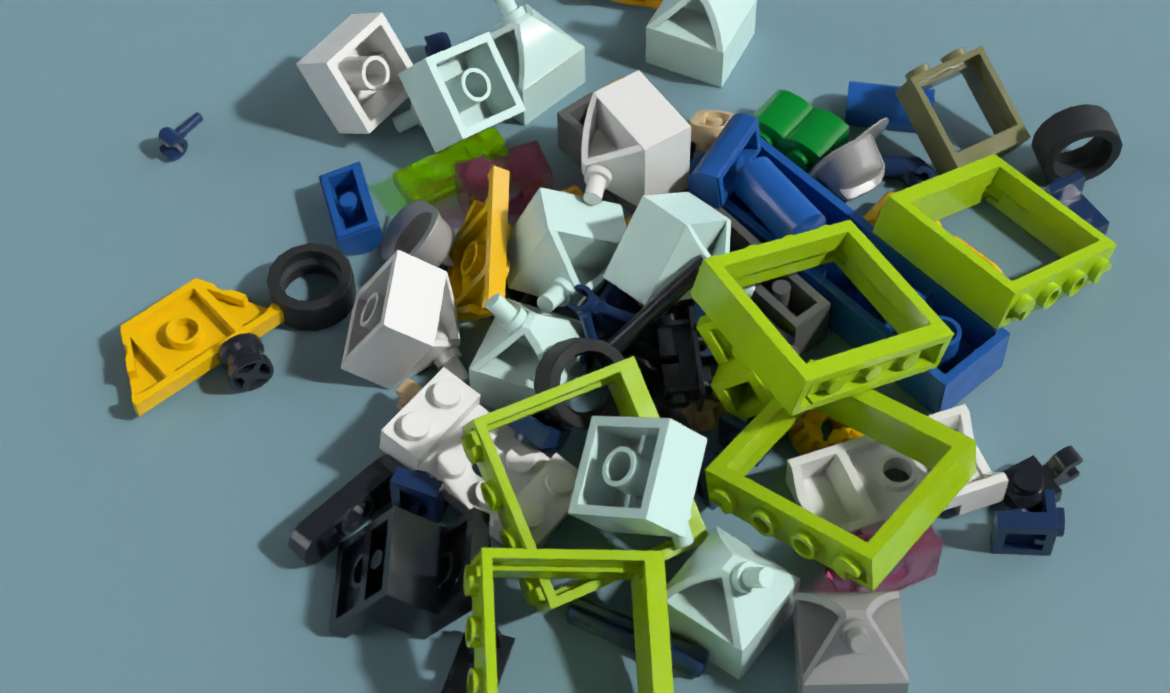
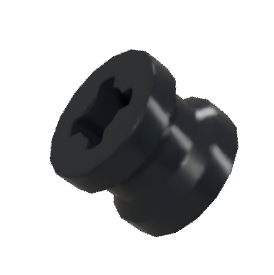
[217,333,274,392]

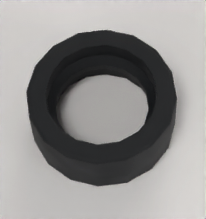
[1031,104,1123,181]
[267,243,356,331]
[534,337,625,430]

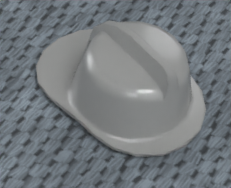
[808,117,889,201]
[380,199,456,267]

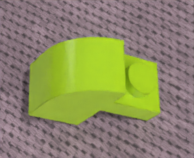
[696,315,774,420]

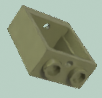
[895,46,1031,175]

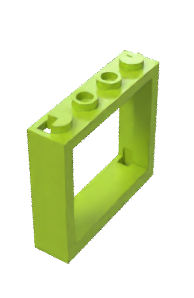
[872,154,1117,330]
[690,220,954,416]
[461,356,709,613]
[705,359,976,591]
[463,548,674,693]

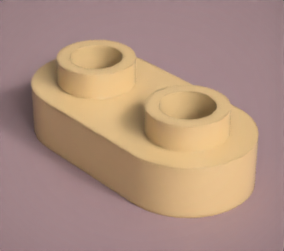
[689,110,735,151]

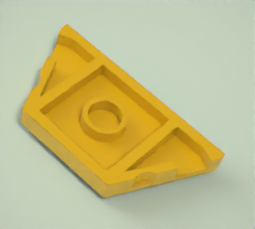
[448,166,511,323]
[120,278,285,417]

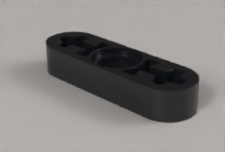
[288,454,407,565]

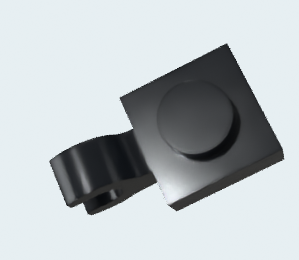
[1003,445,1083,512]

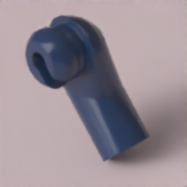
[881,156,936,187]

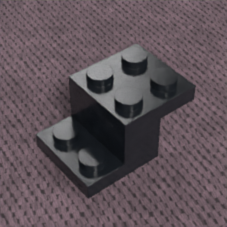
[329,506,491,640]

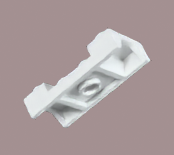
[379,367,578,549]
[785,404,1008,542]

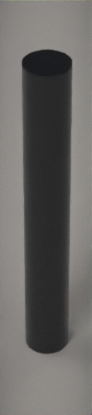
[606,254,707,353]

